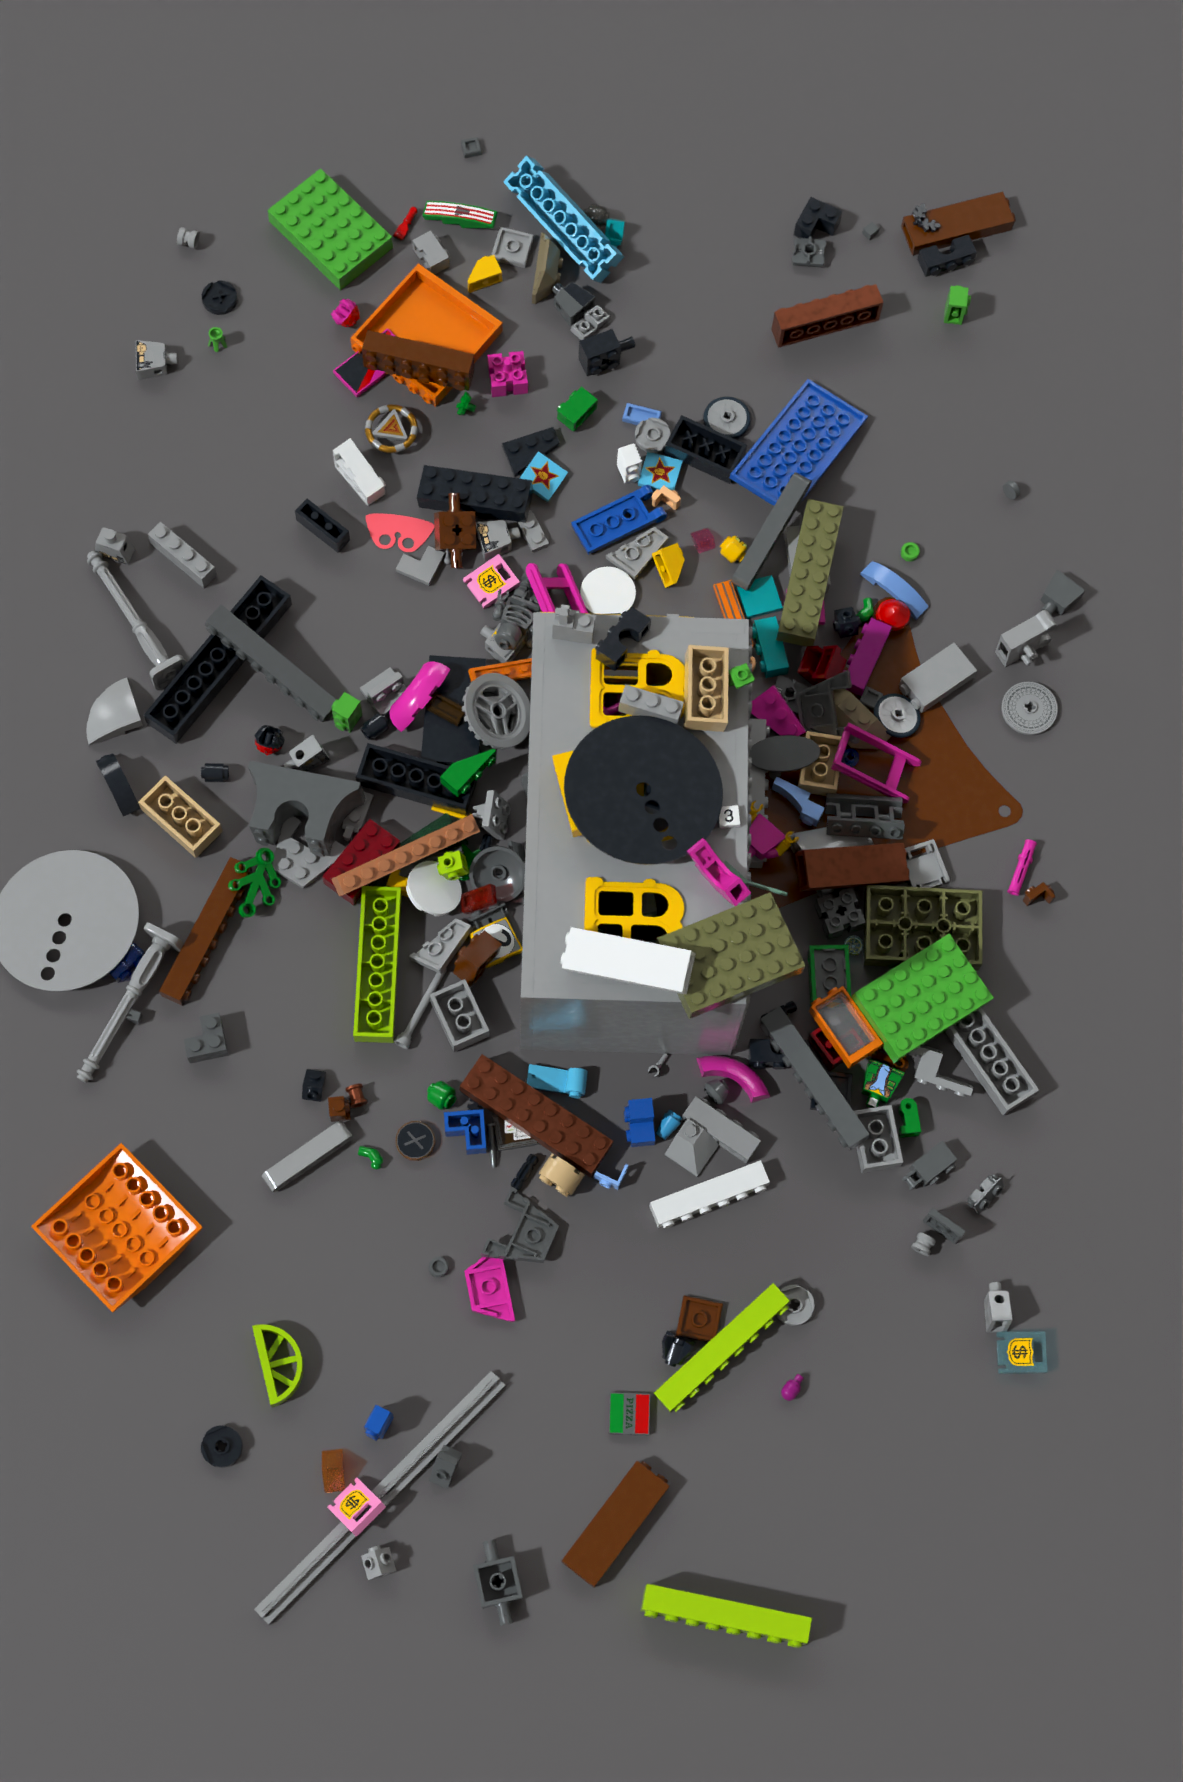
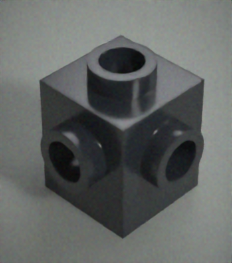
[833,607,861,638]

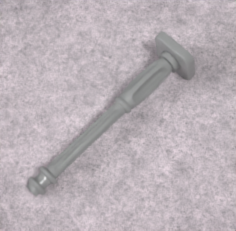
[87,550,186,690]
[77,922,184,1083]

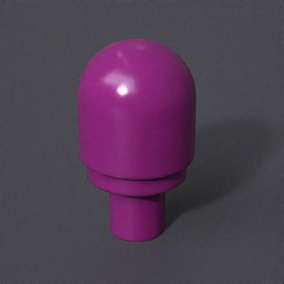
[781,1374,804,1401]

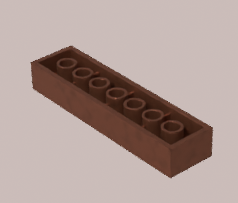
[460,1054,613,1178]

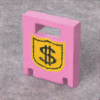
[463,554,520,609]
[327,1478,386,1537]

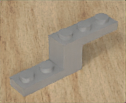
[908,1045,973,1097]

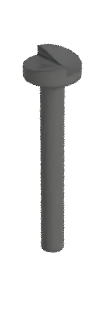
[484,1122,496,1168]

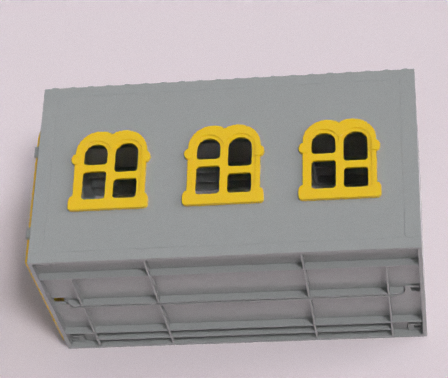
[520,611,752,1056]

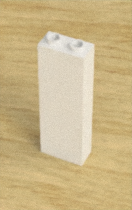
[561,927,695,995]

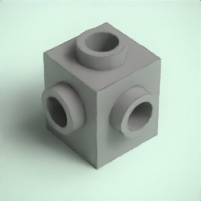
[361,1545,396,1580]

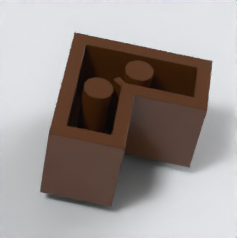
[453,930,502,987]

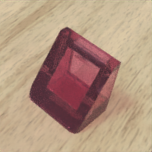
[691,528,715,553]

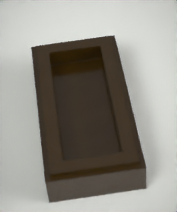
[425,692,465,726]

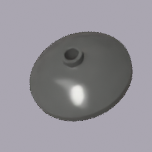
[469,846,525,903]

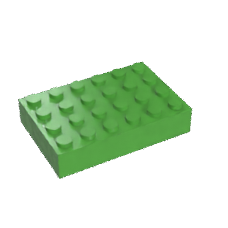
[267,168,393,290]
[851,934,994,1063]

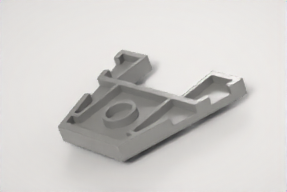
[272,816,346,889]

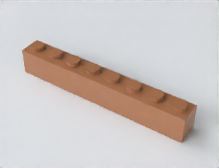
[331,814,480,896]

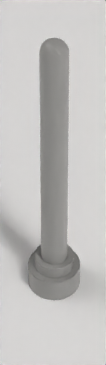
[394,968,447,1049]

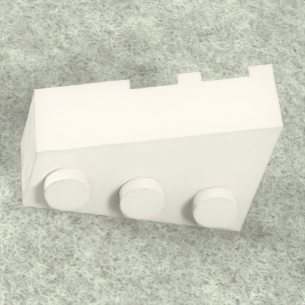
[333,438,386,506]

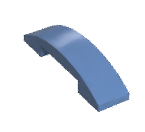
[860,561,929,620]

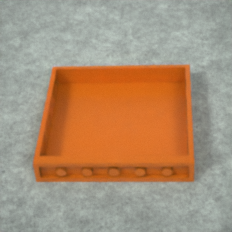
[350,263,503,407]

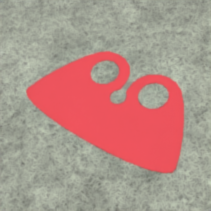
[366,513,434,552]

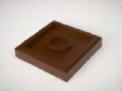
[676,1296,723,1343]

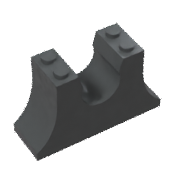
[248,761,365,856]

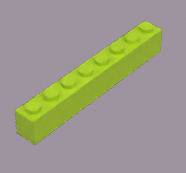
[654,1283,790,1412]

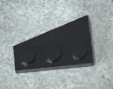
[502,427,560,477]

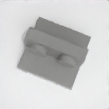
[360,667,407,716]

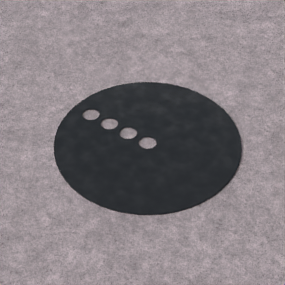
[564,716,723,865]

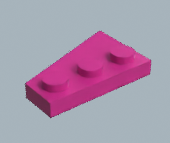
[751,686,806,736]

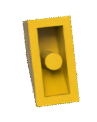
[468,255,502,293]
[652,543,684,588]

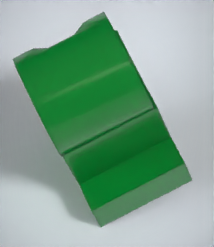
[898,1098,921,1138]

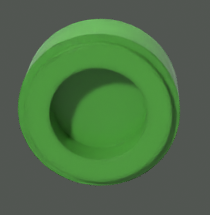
[901,542,920,562]

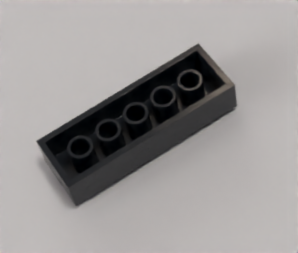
[417,465,534,523]
[356,743,477,815]

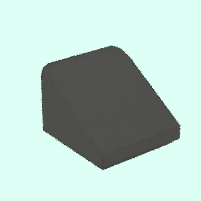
[508,841,525,862]

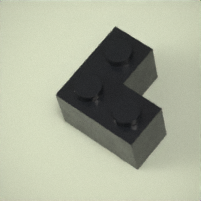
[794,197,842,239]

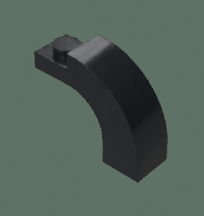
[96,753,141,816]

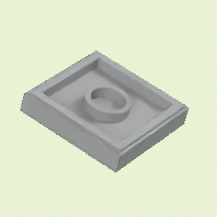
[491,227,534,268]

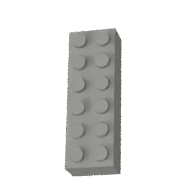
[944,1008,1039,1116]

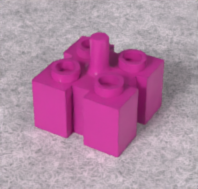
[487,351,528,397]

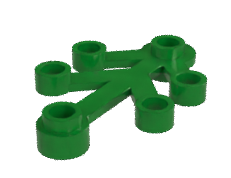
[228,848,281,918]

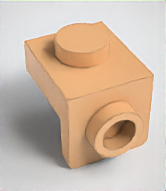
[651,485,681,511]

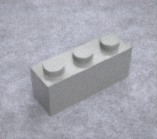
[618,684,684,725]

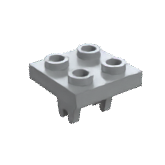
[472,790,510,840]

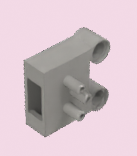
[995,610,1057,667]

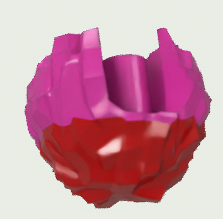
[331,299,360,327]

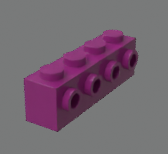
[843,618,892,696]

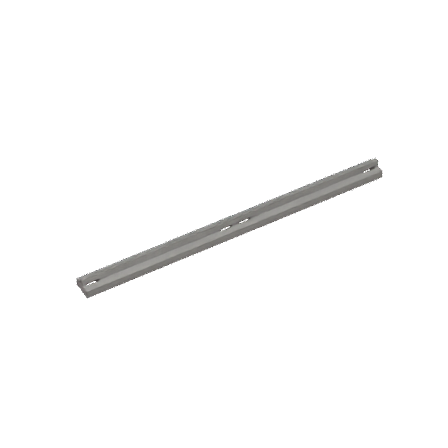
[254,1371,505,1625]

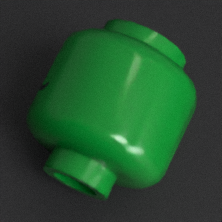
[427,1081,457,1110]

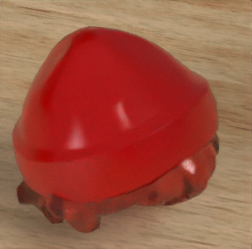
[875,599,910,632]

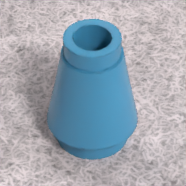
[656,1110,682,1140]

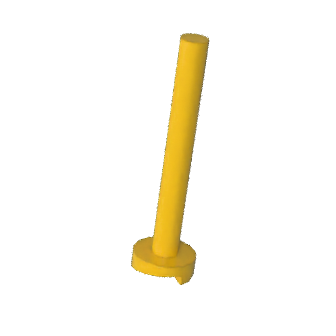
[431,806,475,819]

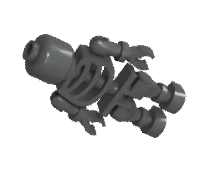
[493,572,552,650]

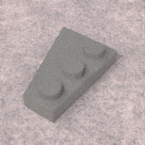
[606,527,669,579]
[409,919,473,974]

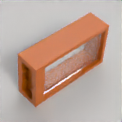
[809,986,883,1069]

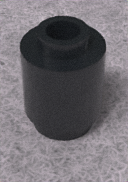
[360,713,389,740]
[201,763,229,782]

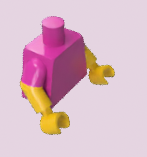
[748,800,799,860]

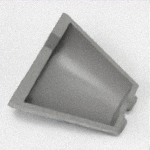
[790,827,874,897]

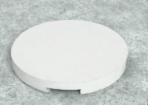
[580,567,636,614]
[406,861,462,916]

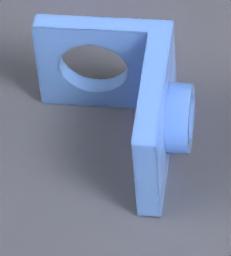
[594,1164,628,1190]

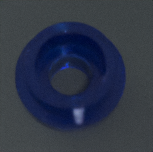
[841,748,859,767]

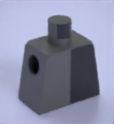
[552,282,595,326]

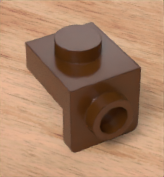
[1022,882,1055,906]

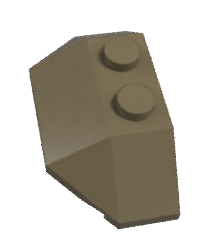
[532,232,563,304]
[833,689,892,750]

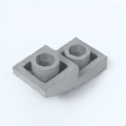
[570,305,610,340]

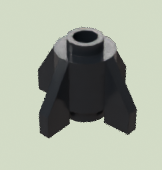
[662,1330,696,1367]

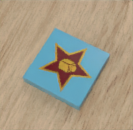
[520,451,568,502]
[638,452,683,491]

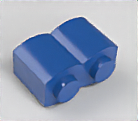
[364,1405,394,1441]

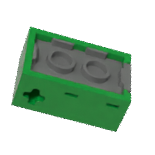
[807,945,851,1008]

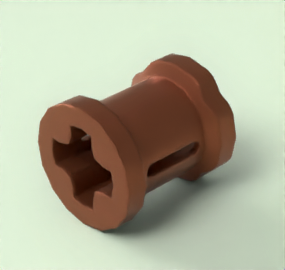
[345,1083,368,1108]

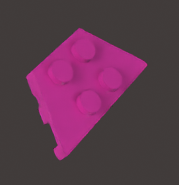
[464,1257,515,1322]

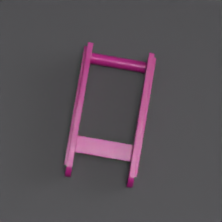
[526,563,588,613]
[831,723,921,803]

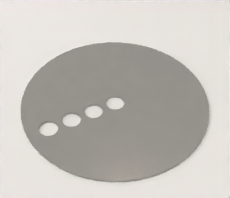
[0,850,139,992]

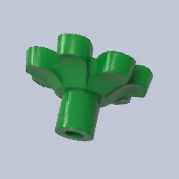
[456,392,476,415]

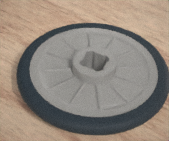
[703,397,751,439]
[874,694,921,738]

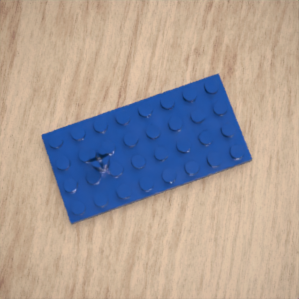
[729,379,868,506]

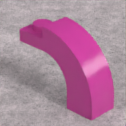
[687,838,751,906]

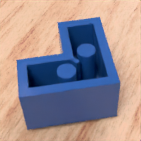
[624,1098,655,1147]
[444,1109,486,1155]

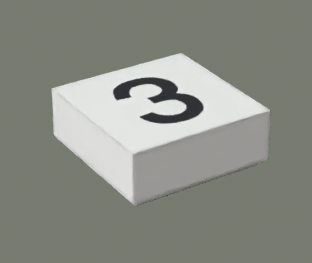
[718,805,740,828]

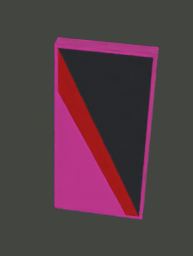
[333,328,395,397]

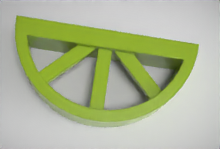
[252,1324,304,1408]

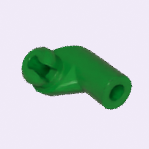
[856,598,874,623]
[358,1146,383,1169]

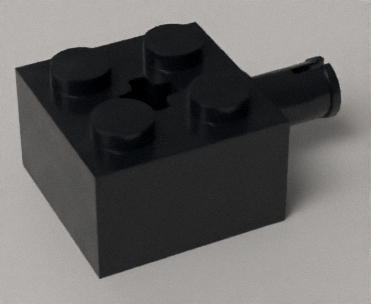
[578,329,636,376]

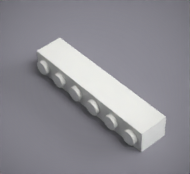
[649,1160,770,1229]

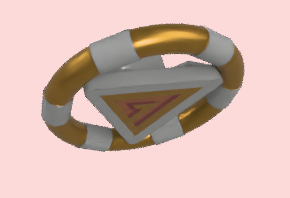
[365,404,418,453]

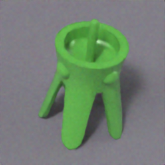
[208,327,227,352]

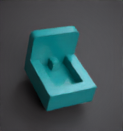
[605,218,625,247]

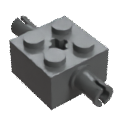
[473,1539,523,1626]

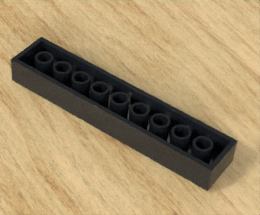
[144,575,292,744]

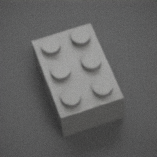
[430,979,490,1052]
[854,1105,903,1173]

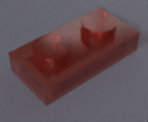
[461,884,497,914]

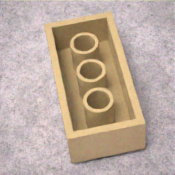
[684,645,729,732]
[138,776,223,858]

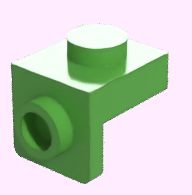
[728,663,754,689]

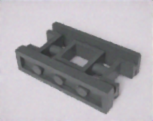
[825,793,905,839]

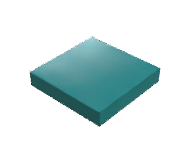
[736,575,783,619]

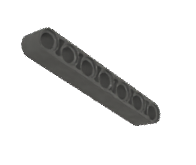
[731,472,812,591]

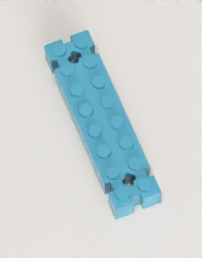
[503,155,625,283]

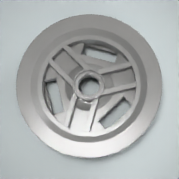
[462,673,530,749]

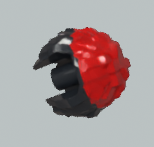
[255,725,285,756]

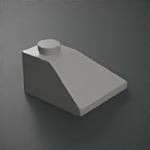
[664,1118,719,1177]

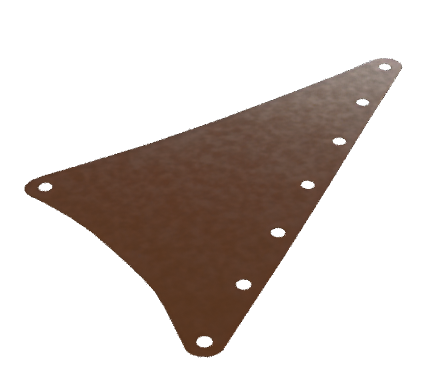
[637,597,1023,942]

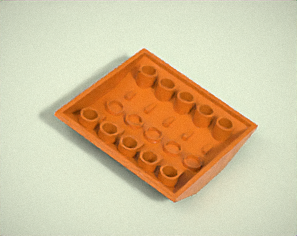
[31,1143,203,1313]

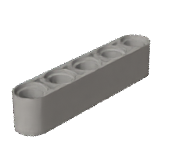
[262,1120,353,1192]

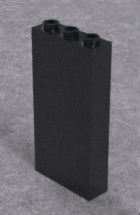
[421,655,486,766]

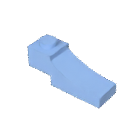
[772,777,824,826]

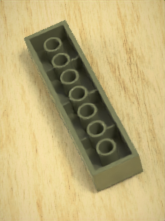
[776,499,844,647]

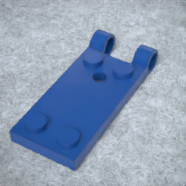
[571,485,667,555]

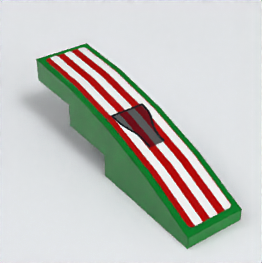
[422,201,498,228]

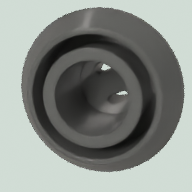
[704,1079,729,1104]

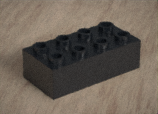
[665,415,747,484]

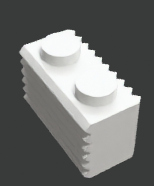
[617,443,642,483]

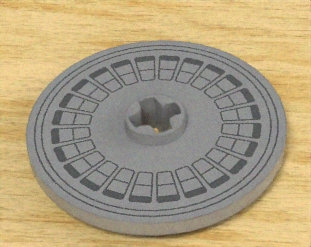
[1001,682,1058,735]

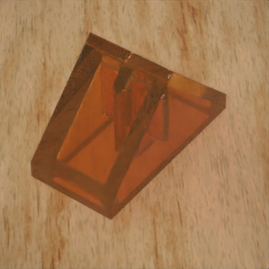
[322,1449,345,1493]

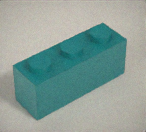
[752,616,789,678]

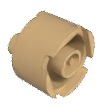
[539,1153,585,1197]

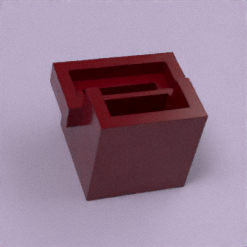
[797,645,847,686]

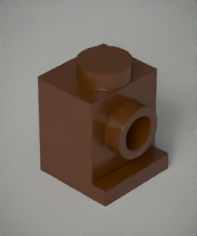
[328,1096,351,1122]

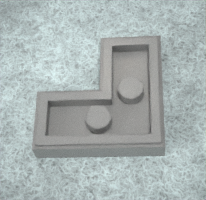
[396,546,445,586]

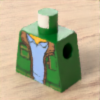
[861,1059,904,1108]

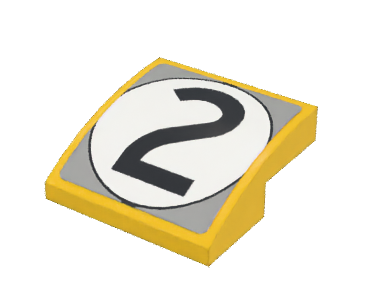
[469,917,522,968]

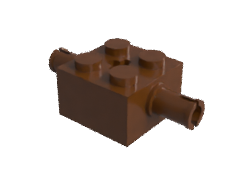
[434,493,476,568]

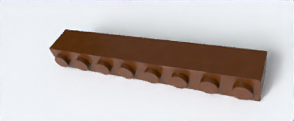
[159,857,253,1006]

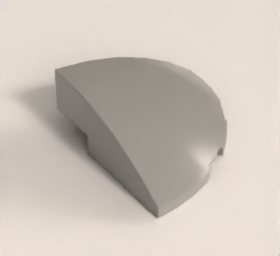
[86,678,143,746]

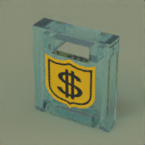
[996,1331,1047,1374]

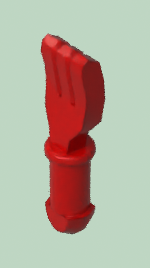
[393,207,418,240]

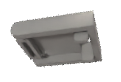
[905,839,950,888]

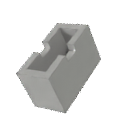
[412,231,451,275]

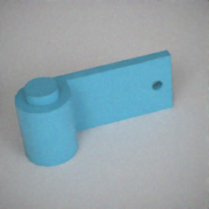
[526,1064,588,1098]

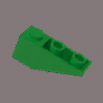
[440,749,496,797]

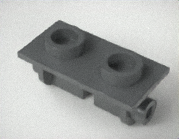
[467,901,509,931]
[966,1174,1004,1215]

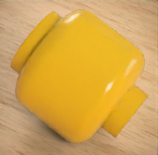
[719,536,747,563]

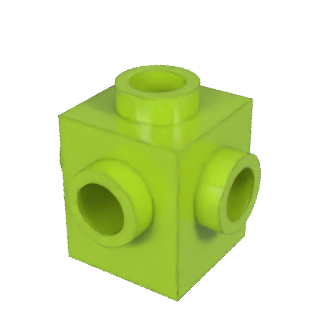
[437,851,469,881]

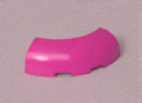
[389,661,451,732]
[697,1055,770,1103]

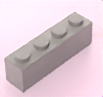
[148,522,217,588]
[681,1096,761,1164]

